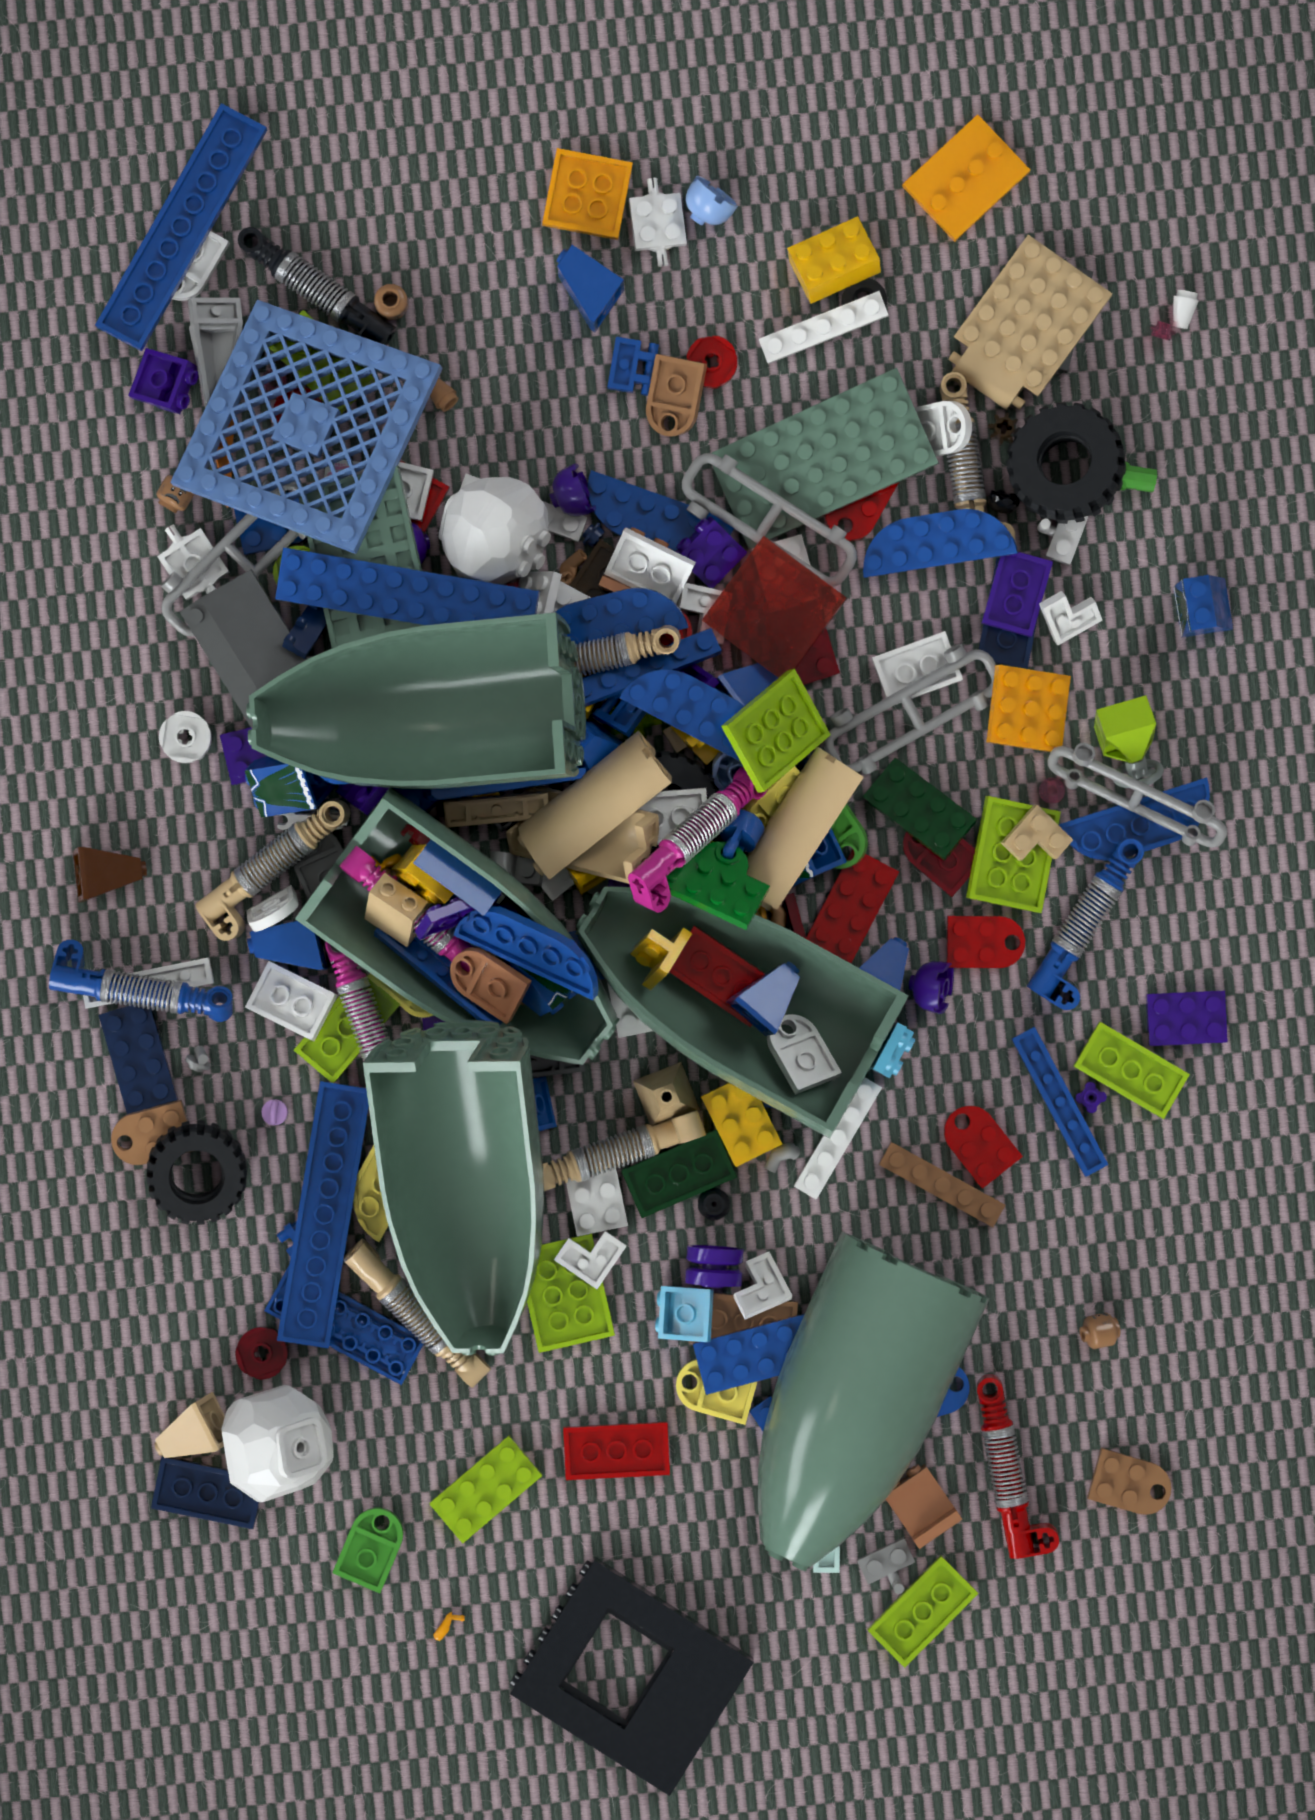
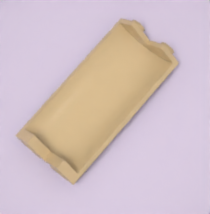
[517,731,672,880]
[746,746,864,910]
[506,786,659,884]

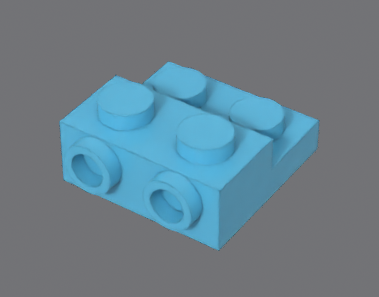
[870,1022,915,1078]
[655,1286,714,1342]

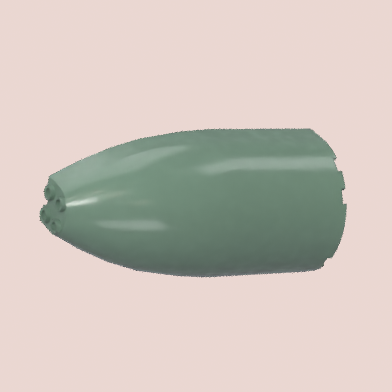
[246,612,586,789]
[295,788,619,1065]
[576,887,909,1139]
[363,1020,544,1356]
[758,1231,989,1571]

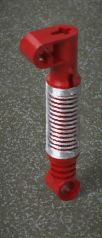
[977,1374,1059,1559]

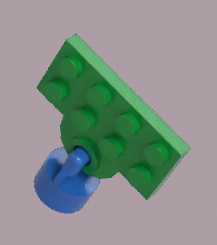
[667,809,770,930]

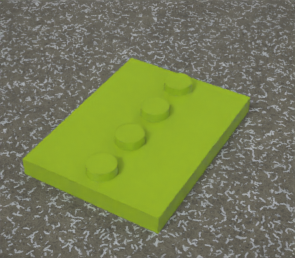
[721,669,831,793]
[966,796,1061,913]
[527,1233,615,1353]

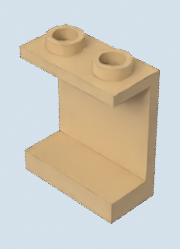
[364,873,428,947]

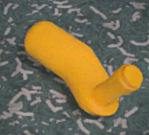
[371,854,402,871]
[433,1612,465,1641]

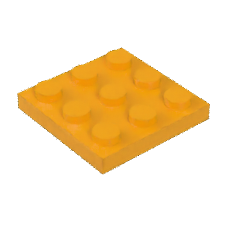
[542,148,633,240]
[986,665,1071,752]

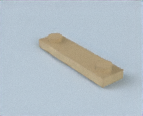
[443,790,549,828]

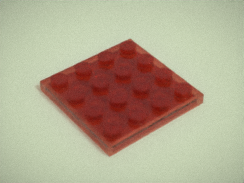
[702,536,848,678]

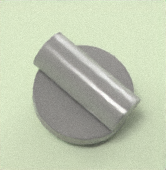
[185,1046,211,1072]

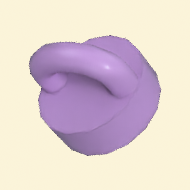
[261,1099,288,1125]

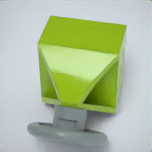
[1094,695,1164,788]

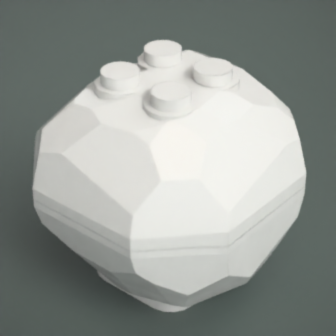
[439,477,551,585]
[221,1385,333,1502]

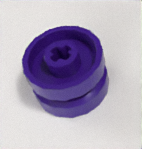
[685,1245,744,1288]

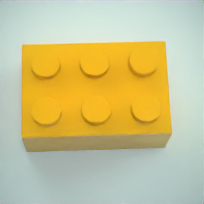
[787,216,881,304]
[392,844,454,904]
[701,1083,782,1167]

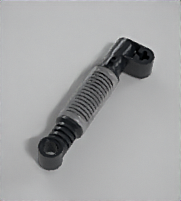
[238,227,397,346]

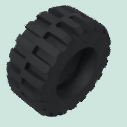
[146,1120,247,1225]

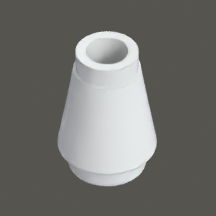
[1173,290,1199,329]

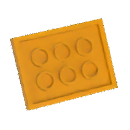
[902,114,1030,242]

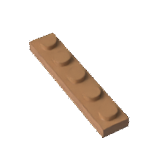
[878,1142,1005,1227]

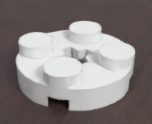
[159,711,212,763]

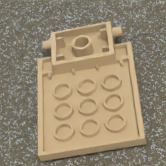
[948,235,1112,410]

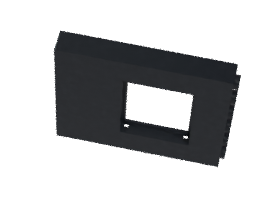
[509,1557,754,1796]

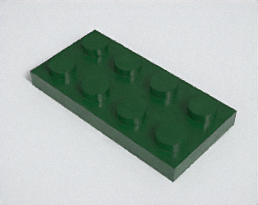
[863,758,977,861]
[621,1129,737,1218]

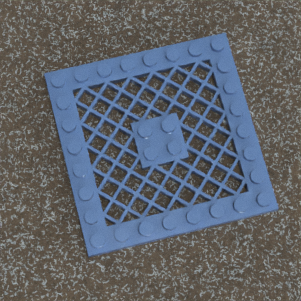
[170,300,442,554]

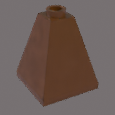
[73,847,147,903]

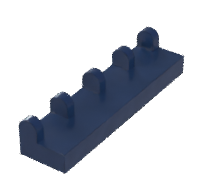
[282,605,327,659]

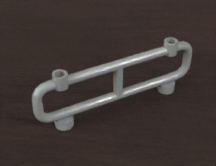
[682,453,857,592]
[161,479,307,637]
[823,644,996,775]
[1047,743,1228,848]

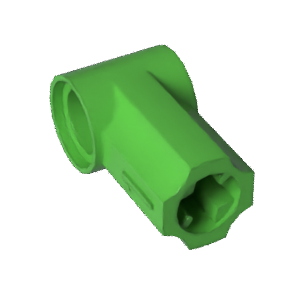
[1120,462,1157,493]

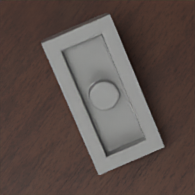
[490,851,543,887]

